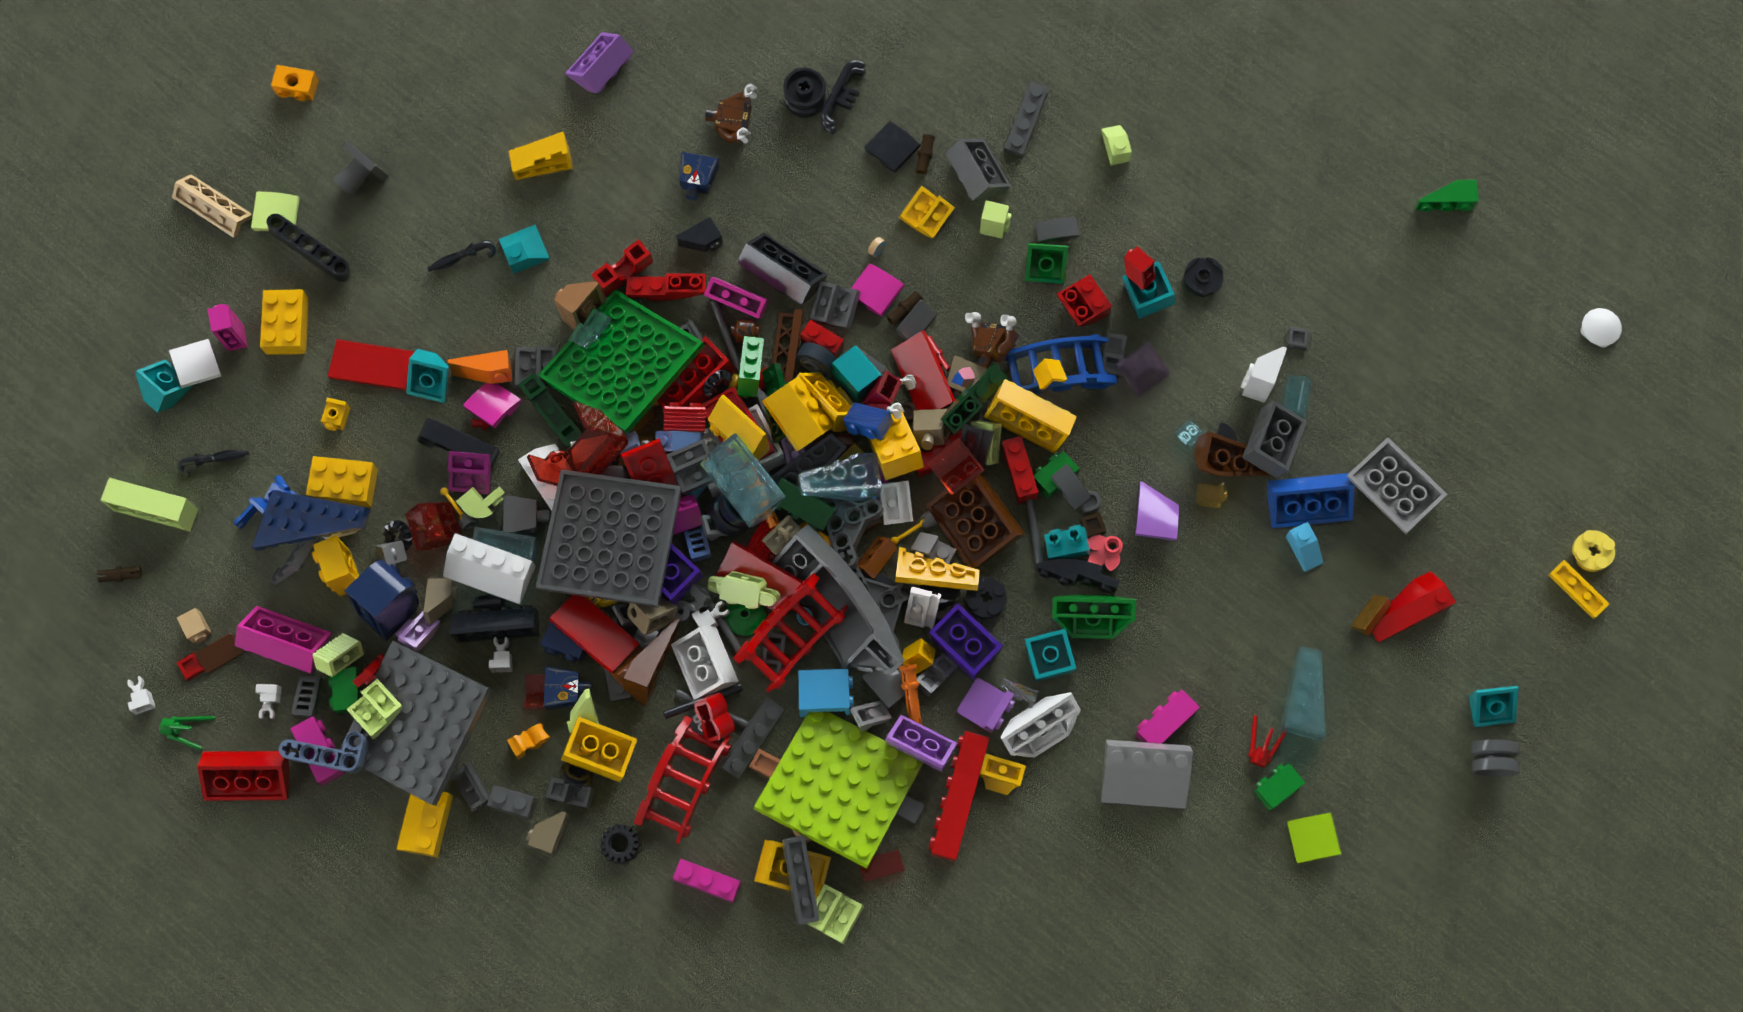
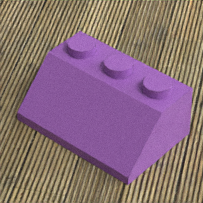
[565,32,634,93]
[885,715,957,772]

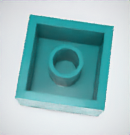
[1122,261,1175,319]
[1024,629,1076,682]

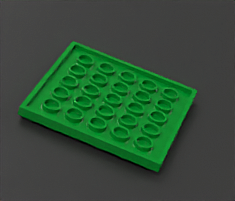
[538,290,705,434]

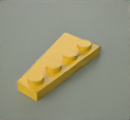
[895,547,980,591]

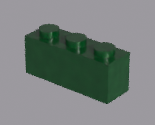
[769,477,835,531]

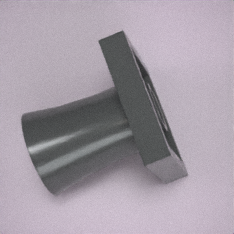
[333,141,389,197]

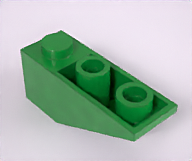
[1415,179,1479,212]

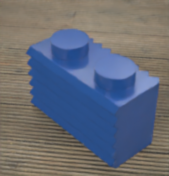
[843,402,893,440]

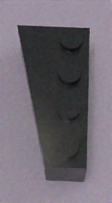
[763,432,847,492]

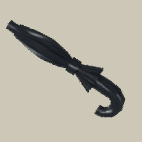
[427,240,496,272]
[177,450,250,477]

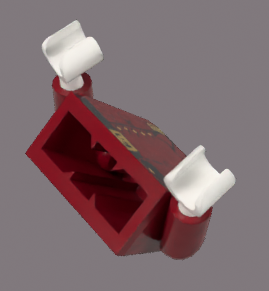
[862,370,917,419]

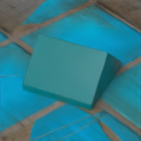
[831,346,882,402]
[1469,686,1519,727]

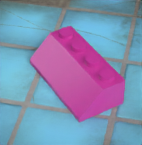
[235,606,332,673]

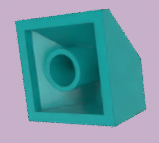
[499,225,550,274]
[406,349,449,403]
[135,359,193,413]

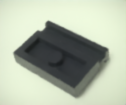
[955,424,994,471]

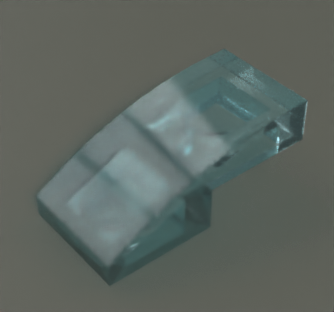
[569,309,612,349]

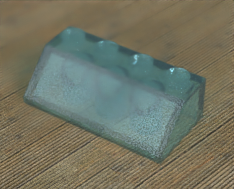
[700,433,786,527]

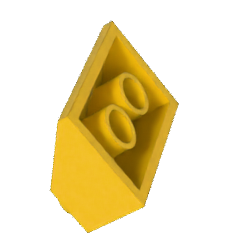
[797,372,851,432]
[762,376,833,452]
[708,395,770,466]
[561,716,637,782]
[396,792,453,858]

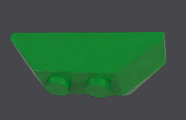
[1052,595,1136,639]

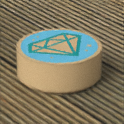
[868,237,886,257]

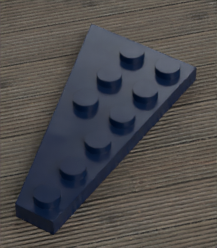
[252,490,370,551]

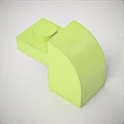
[456,486,505,518]

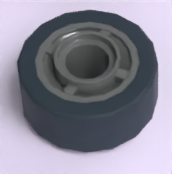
[796,342,836,377]

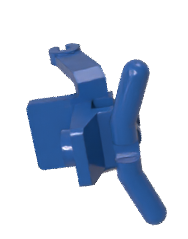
[234,475,298,550]

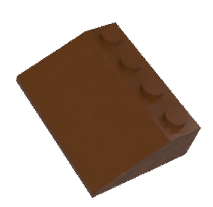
[926,469,1025,569]

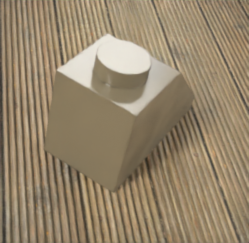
[423,578,458,624]
[527,812,569,855]

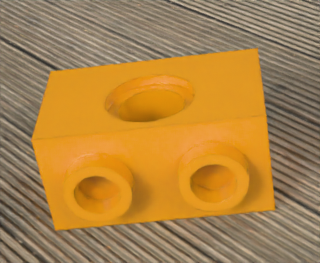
[271,65,319,101]

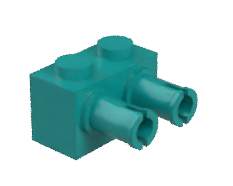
[1044,525,1091,560]

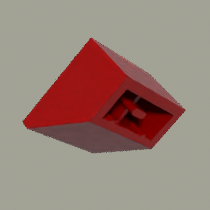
[1057,274,1112,327]

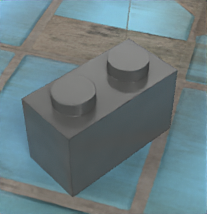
[487,785,537,820]

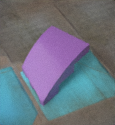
[1135,481,1179,541]

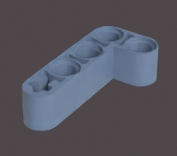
[279,731,369,773]

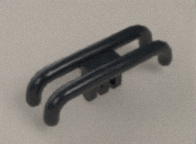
[821,60,866,134]

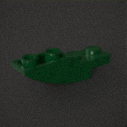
[762,363,789,443]
[940,364,1008,434]

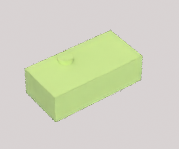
[100,478,198,532]

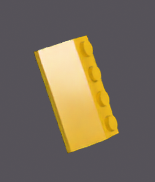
[983,379,1077,454]

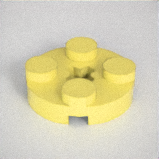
[1572,530,1615,572]

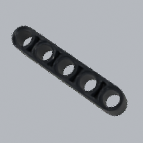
[266,213,351,282]

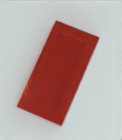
[859,849,905,883]

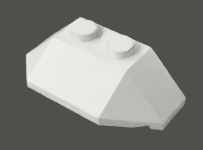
[1001,692,1081,758]

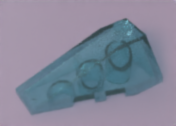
[798,453,882,501]

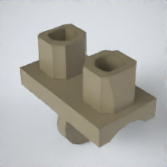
[762,515,802,555]

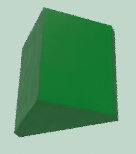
[1025,243,1068,284]

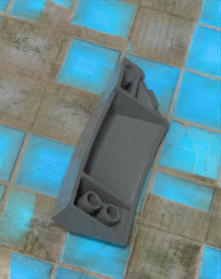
[771,524,904,675]

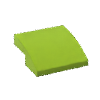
[1287,813,1341,863]

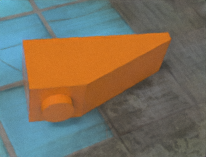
[447,350,512,384]

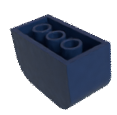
[345,560,420,641]

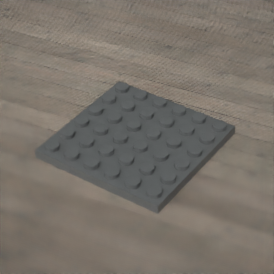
[536,470,682,607]
[339,641,492,806]

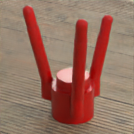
[1248,715,1287,767]

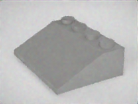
[1346,438,1448,534]
[1101,740,1193,809]

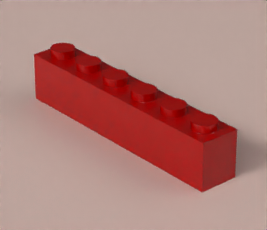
[928,731,989,862]

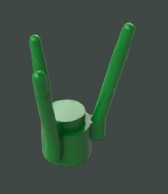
[160,716,215,751]

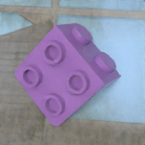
[957,678,1015,734]

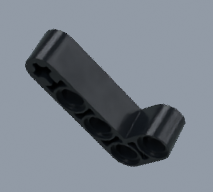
[417,418,500,469]

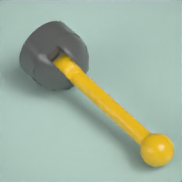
[440,487,477,531]
[891,510,937,545]

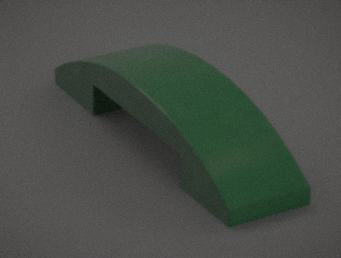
[518,373,584,448]

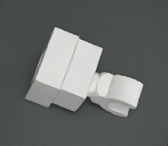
[691,601,730,627]
[489,637,513,673]
[127,676,156,715]
[256,684,282,719]

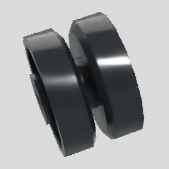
[783,67,827,118]
[709,484,762,537]

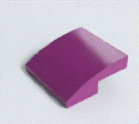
[448,451,491,494]

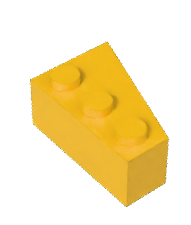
[509,131,573,180]

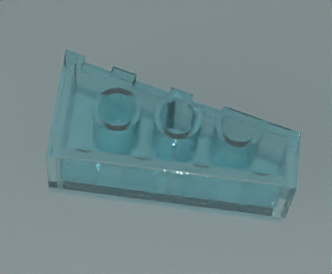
[1280,646,1326,740]

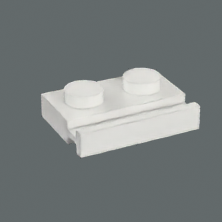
[878,481,913,525]
[904,587,941,630]

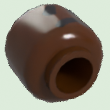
[731,319,760,345]

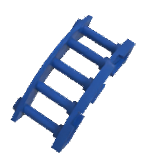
[1004,334,1117,396]

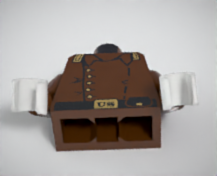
[705,84,757,143]
[965,312,1019,369]

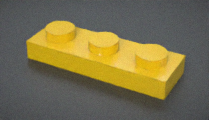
[1548,560,1609,619]

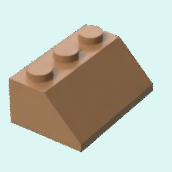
[554,281,604,331]

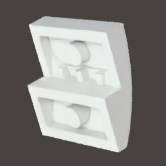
[169,339,221,388]

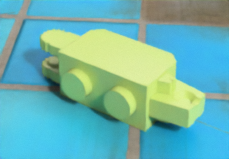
[708,571,781,609]

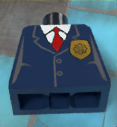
[680,152,719,201]
[544,667,592,710]

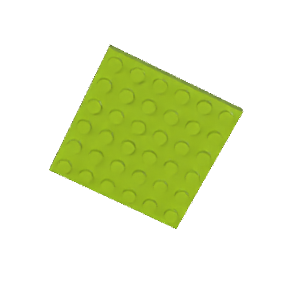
[754,712,923,868]

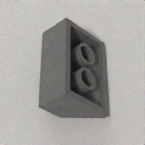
[946,139,1011,201]

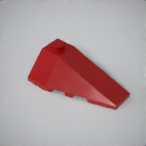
[1372,571,1456,643]

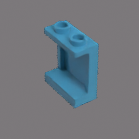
[798,669,854,717]

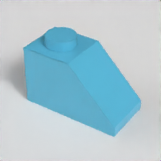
[1285,522,1323,572]

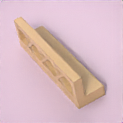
[172,174,252,238]

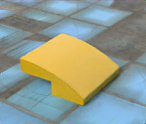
[898,186,955,239]

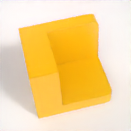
[1033,358,1067,390]
[902,638,936,674]

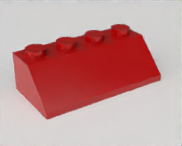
[657,336,738,409]
[197,751,290,801]

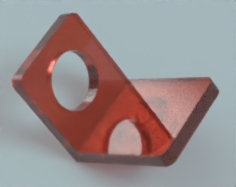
[523,674,545,709]

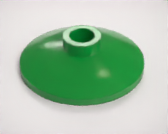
[725,604,766,636]

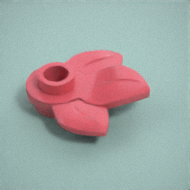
[1088,535,1123,571]

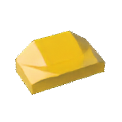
[980,754,1026,795]

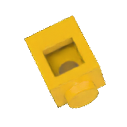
[321,397,351,431]

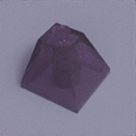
[1116,341,1171,397]

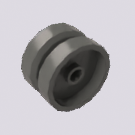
[1471,740,1520,777]

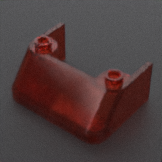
[527,402,628,486]

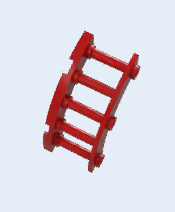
[733,573,849,693]
[634,716,731,844]

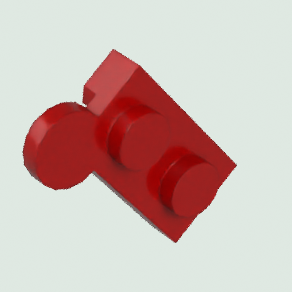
[352,653,386,687]

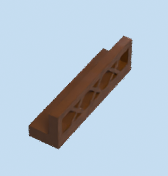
[772,309,803,382]

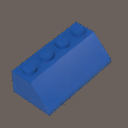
[1267,473,1354,528]

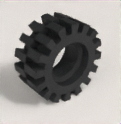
[600,824,640,864]

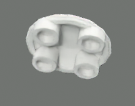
[1580,308,1622,348]

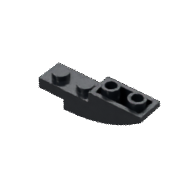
[1036,559,1120,594]

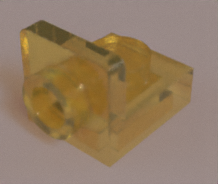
[1195,483,1227,508]

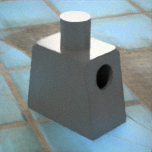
[503,496,551,538]

